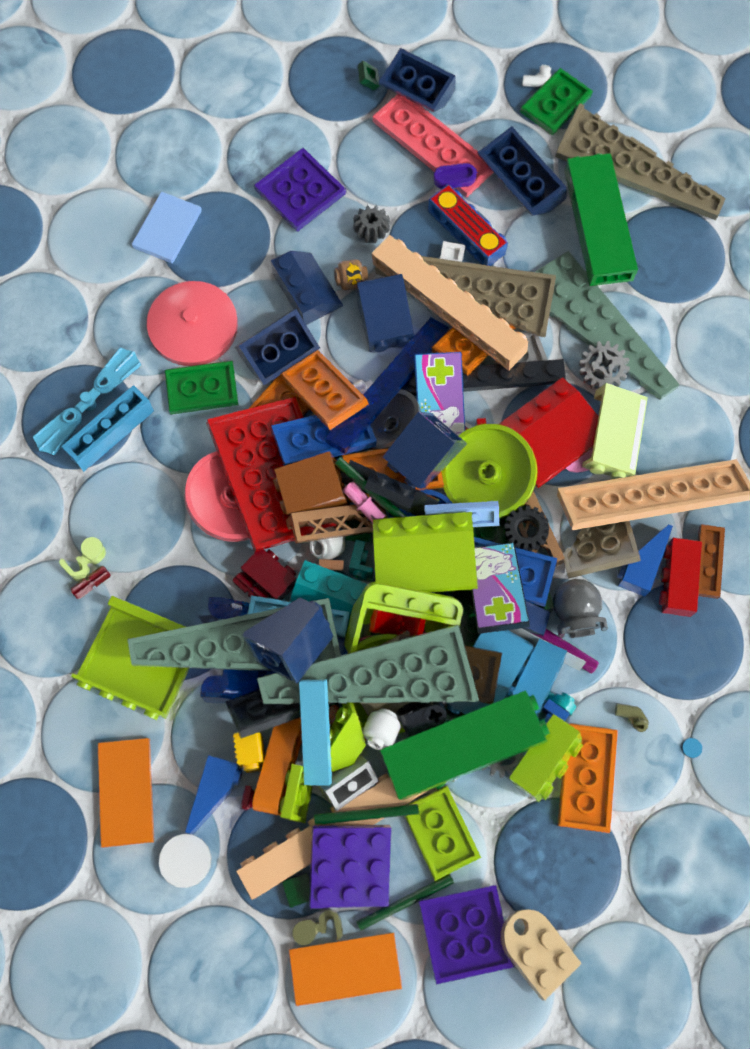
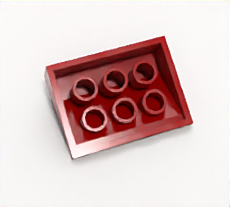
[498,377,598,488]

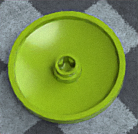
[441,424,537,519]

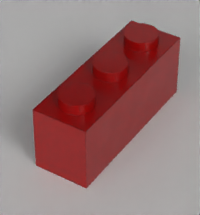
[659,537,702,617]

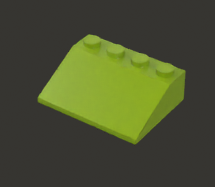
[373,512,478,592]

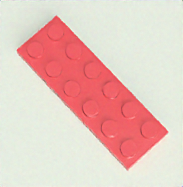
[373,94,493,198]

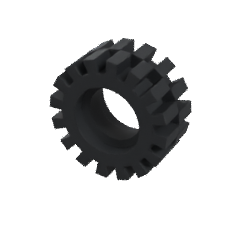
[505,506,549,552]

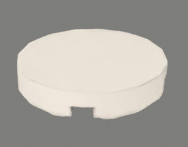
[159,834,212,888]

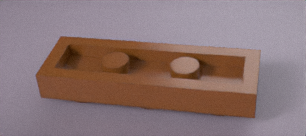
[698,524,725,599]

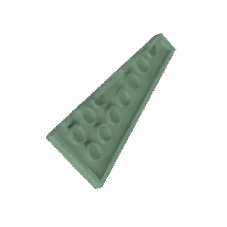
[535,251,680,400]
[128,598,341,671]
[257,625,479,704]

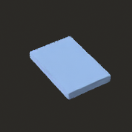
[132,192,202,264]

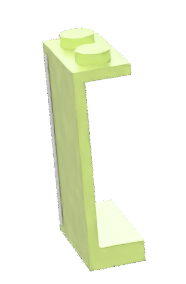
[582,383,648,479]

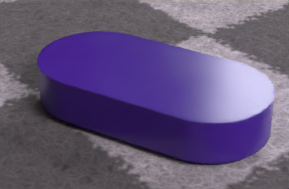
[433,163,477,189]

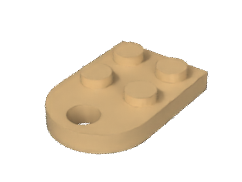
[501,910,582,1000]

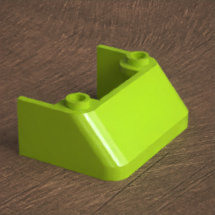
[344,582,463,654]

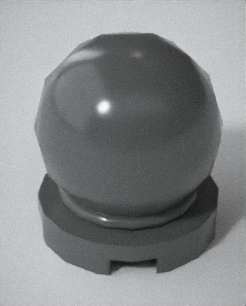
[553,579,608,638]

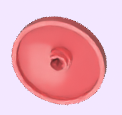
[147,281,238,366]
[184,451,250,542]

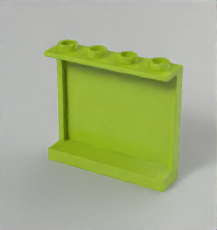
[71,596,190,720]

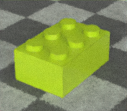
[509,714,583,802]

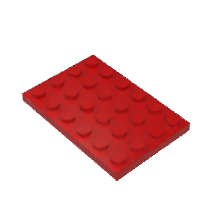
[206,397,345,552]

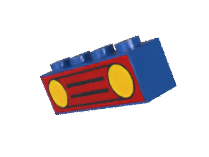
[428,184,508,266]

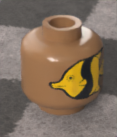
[334,259,368,290]

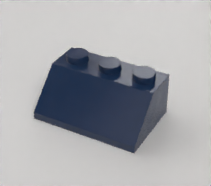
[379,48,456,112]
[270,251,343,325]
[235,309,320,385]

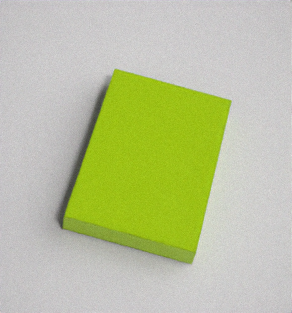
[405,786,481,881]

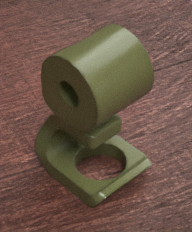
[293,909,343,945]

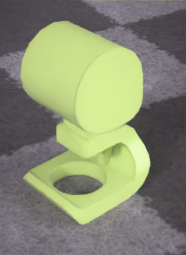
[59,537,106,582]

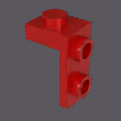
[369,609,426,636]

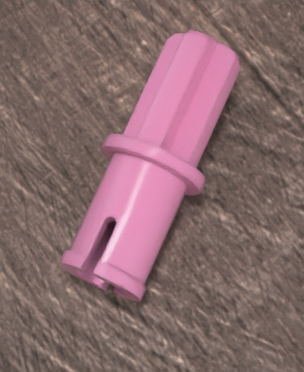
[343,481,385,524]

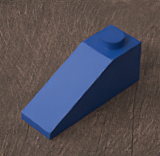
[617,524,673,597]
[185,755,243,835]

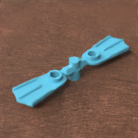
[33,347,141,455]

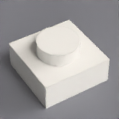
[440,241,465,262]

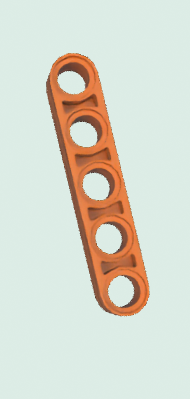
[253,717,302,815]

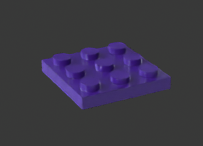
[254,148,346,232]
[309,825,391,908]
[419,885,514,985]

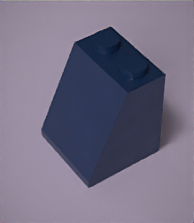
[357,274,414,352]
[383,412,467,489]
[242,598,334,684]

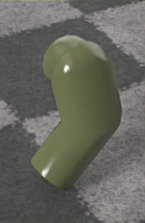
[615,703,649,732]

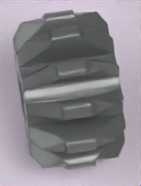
[353,204,390,243]

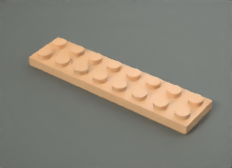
[557,459,750,530]

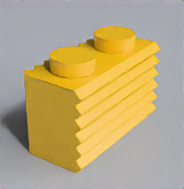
[232,732,265,773]

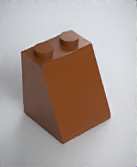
[273,451,350,516]

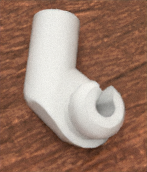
[522,65,551,87]

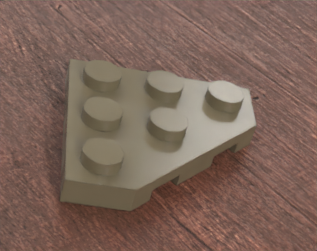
[563,521,641,579]

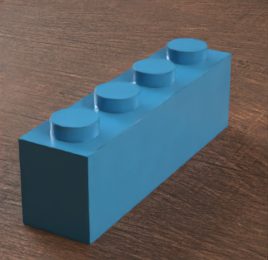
[62,385,154,472]
[506,639,567,716]

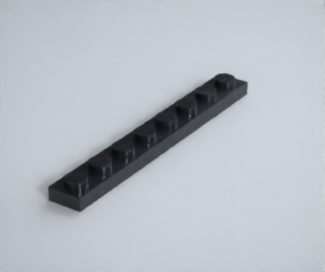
[380,359,566,396]

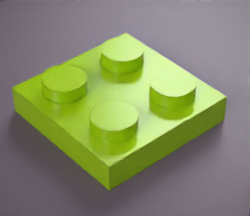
[279,764,313,824]

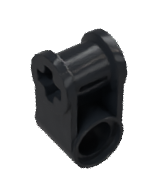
[396,702,447,737]

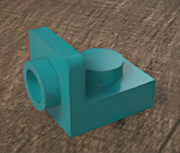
[349,540,374,580]

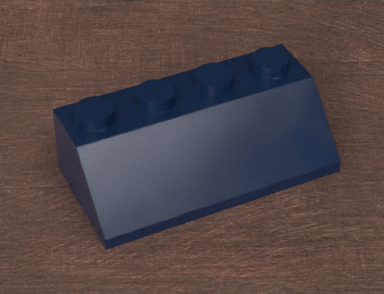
[477,126,567,216]

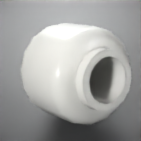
[310,527,345,560]
[363,709,400,750]

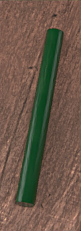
[334,457,407,518]
[314,804,419,825]
[356,874,454,931]

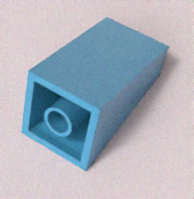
[447,630,533,715]

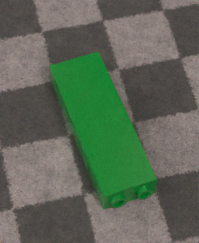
[564,153,638,287]
[381,690,550,800]

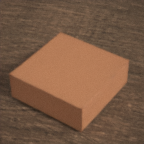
[319,559,344,571]

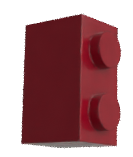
[241,549,297,601]

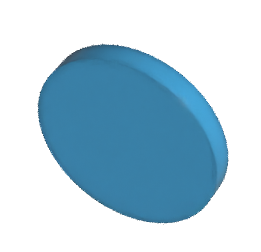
[682,738,702,758]

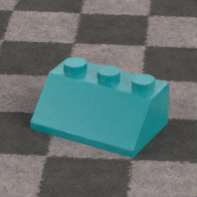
[289,560,368,632]

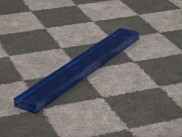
[325,317,450,454]

